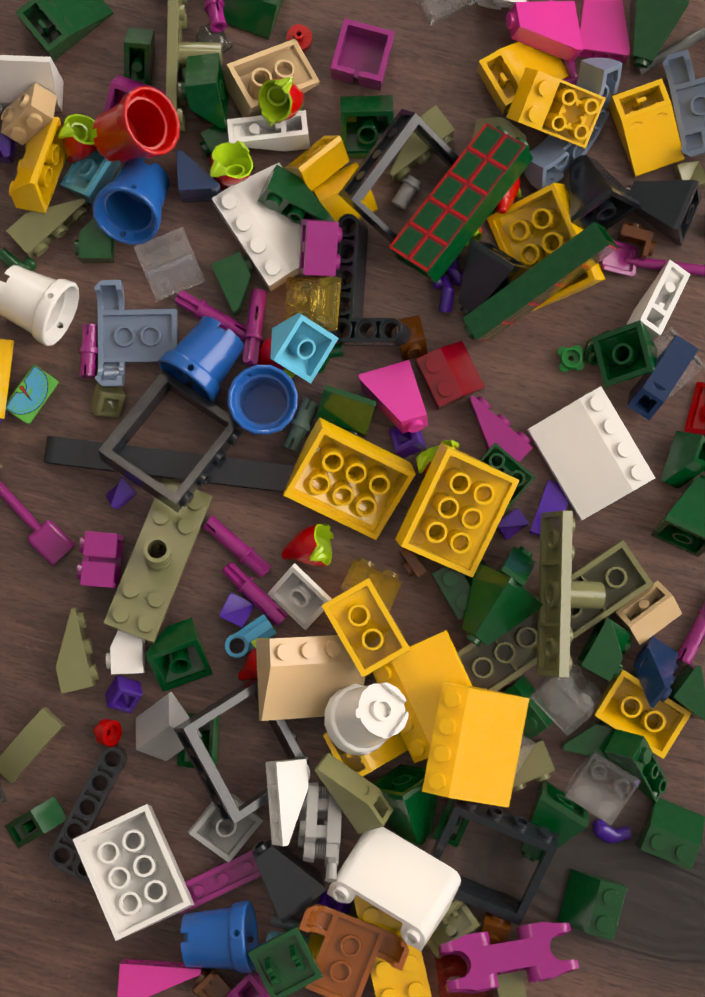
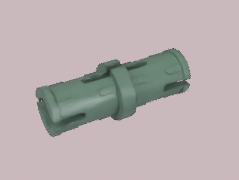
[283,398,319,452]

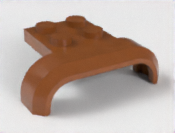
[299,904,409,997]

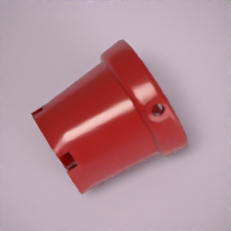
[92,86,180,163]

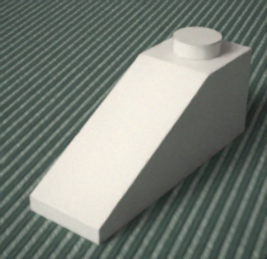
[227,110,310,152]
[627,260,690,340]
[106,631,146,674]
[265,759,310,846]

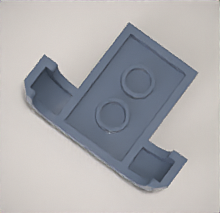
[663,49,705,158]
[94,280,178,387]

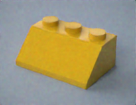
[9,117,66,213]
[594,669,692,759]

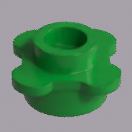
[557,345,585,372]

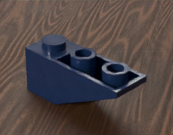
[627,335,698,420]
[633,636,678,708]

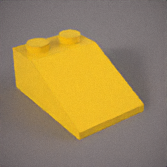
[321,578,411,677]

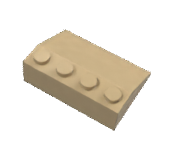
[256,635,365,721]

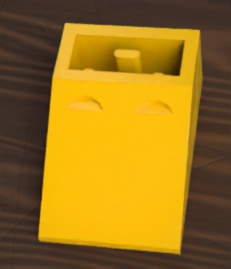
[477,42,569,115]
[506,67,606,148]
[608,78,684,177]
[323,732,408,776]

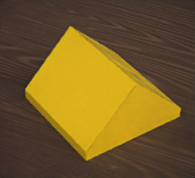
[284,135,349,192]
[312,162,378,222]

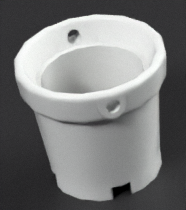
[0,265,79,346]
[324,683,408,756]

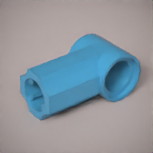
[225,614,276,659]

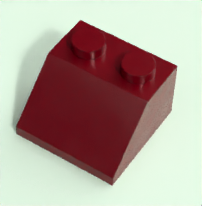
[415,341,485,410]

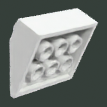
[0,55,64,114]
[212,163,301,292]
[527,386,655,521]
[73,804,195,941]

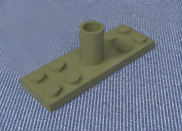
[166,0,223,140]
[103,477,213,644]
[537,510,606,677]

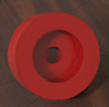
[286,24,312,52]
[93,718,122,747]

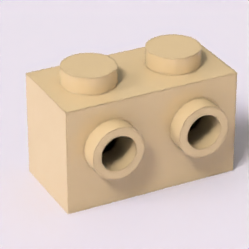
[1,82,57,145]
[616,581,682,645]

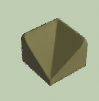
[674,161,705,188]
[90,383,126,418]

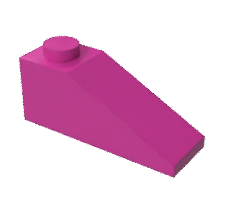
[117,958,203,997]

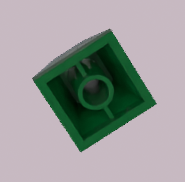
[630,0,690,68]
[651,475,705,557]
[462,564,543,646]
[372,764,437,846]
[521,780,589,862]

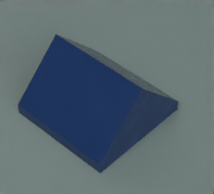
[176,150,222,203]

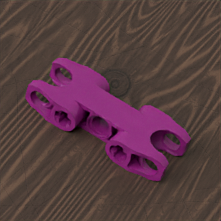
[438,922,579,994]

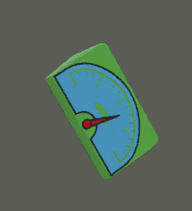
[6,364,59,424]

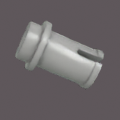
[391,175,421,210]

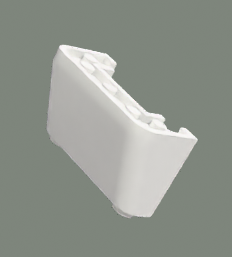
[327,827,461,951]

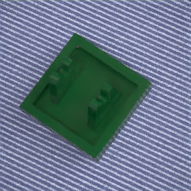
[248,925,323,997]

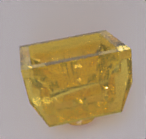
[283,276,342,331]

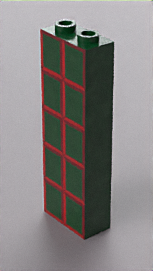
[388,123,533,284]
[462,222,618,342]

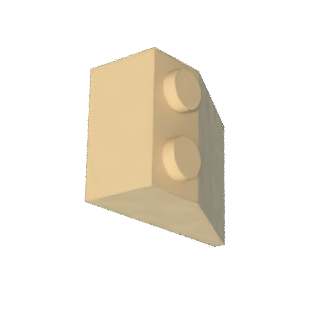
[224,39,320,117]

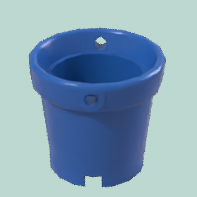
[92,158,170,245]
[158,316,244,403]
[228,365,298,435]
[181,900,258,973]

